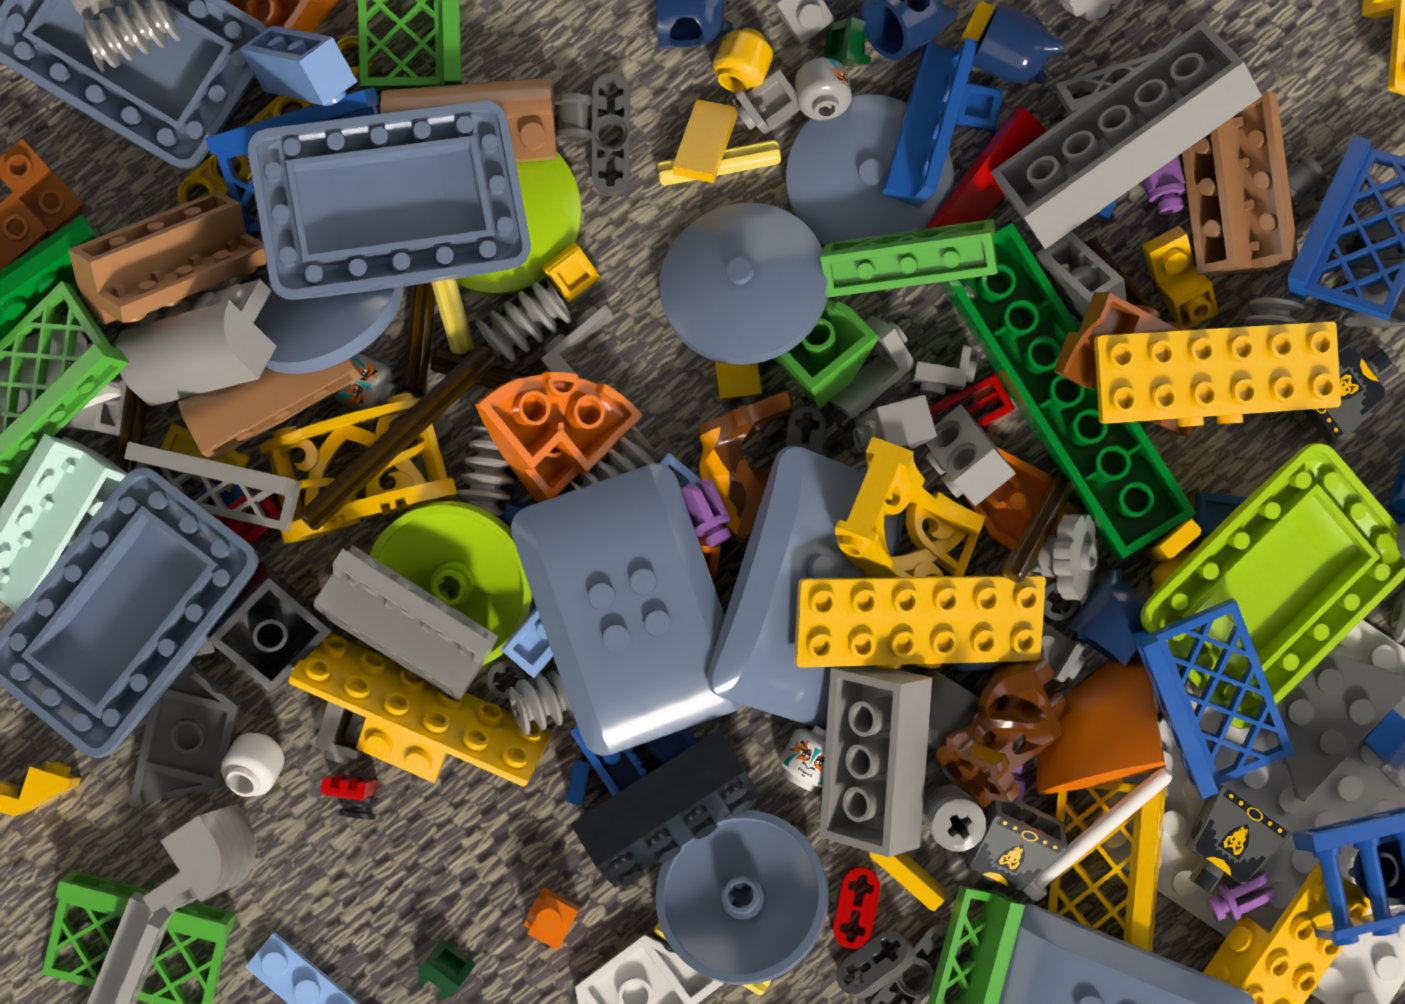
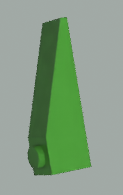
[773,299,878,409]

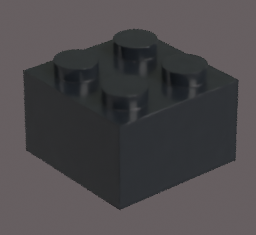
[207,561,331,693]

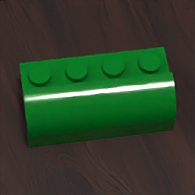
[0,215,100,341]

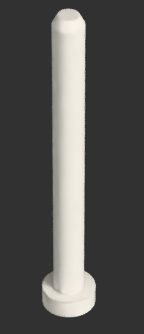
[1023,767,1173,902]

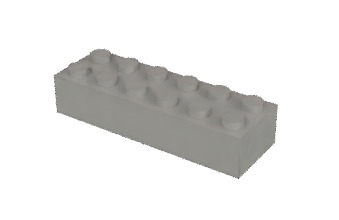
[990,20,1262,249]

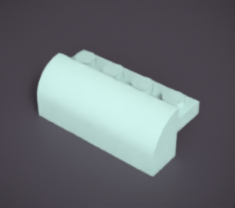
[0,434,128,613]

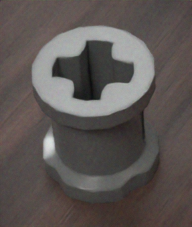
[555,93,592,142]
[1287,154,1327,210]

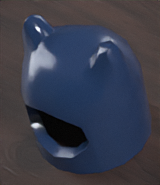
[655,0,733,49]
[860,0,958,60]
[972,2,1065,84]
[1067,566,1148,666]

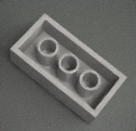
[819,665,932,857]

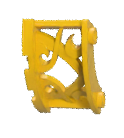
[260,393,457,544]
[835,436,986,577]

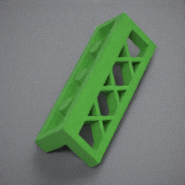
[820,219,998,298]
[927,885,1025,1004]

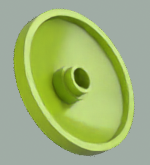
[456,152,582,295]
[370,501,534,665]

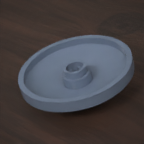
[786,94,954,249]
[659,203,827,365]
[254,269,404,374]
[655,810,829,985]

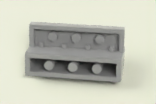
[116,279,277,406]
[314,545,499,702]
[142,805,256,913]

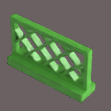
[358,0,462,89]
[0,281,130,475]
[42,870,237,1004]

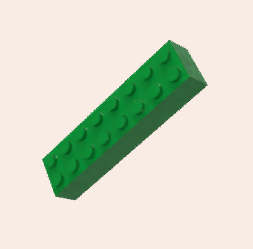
[939,223,1196,561]

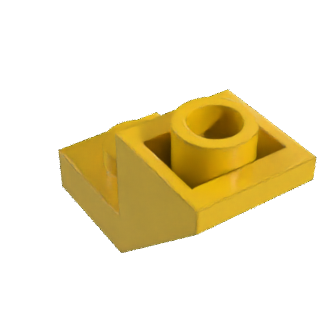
[1142,226,1219,328]
[0,760,81,816]

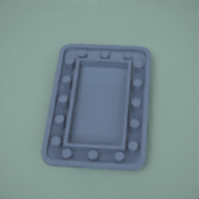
[0,0,268,170]
[248,101,531,300]
[707,446,906,729]
[511,464,743,756]
[0,468,258,758]
[998,903,1257,1004]

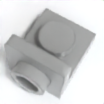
[1025,622,1086,682]

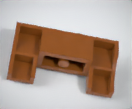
[0,139,87,271]
[1053,292,1194,437]

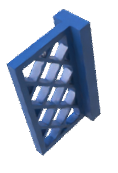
[205,87,380,234]
[1288,135,1405,321]
[1132,598,1294,799]

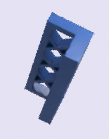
[881,37,978,208]

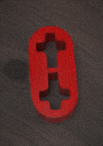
[832,866,880,949]

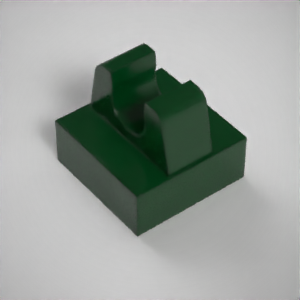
[824,17,872,67]
[417,938,476,1000]

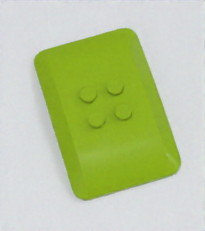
[1140,443,1405,729]

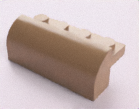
[380,77,557,163]
[1182,91,1298,276]
[68,191,266,324]
[178,357,362,461]

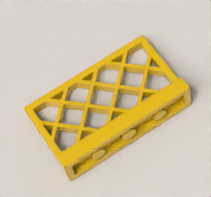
[1048,782,1167,952]

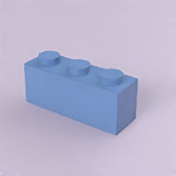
[240,26,357,106]

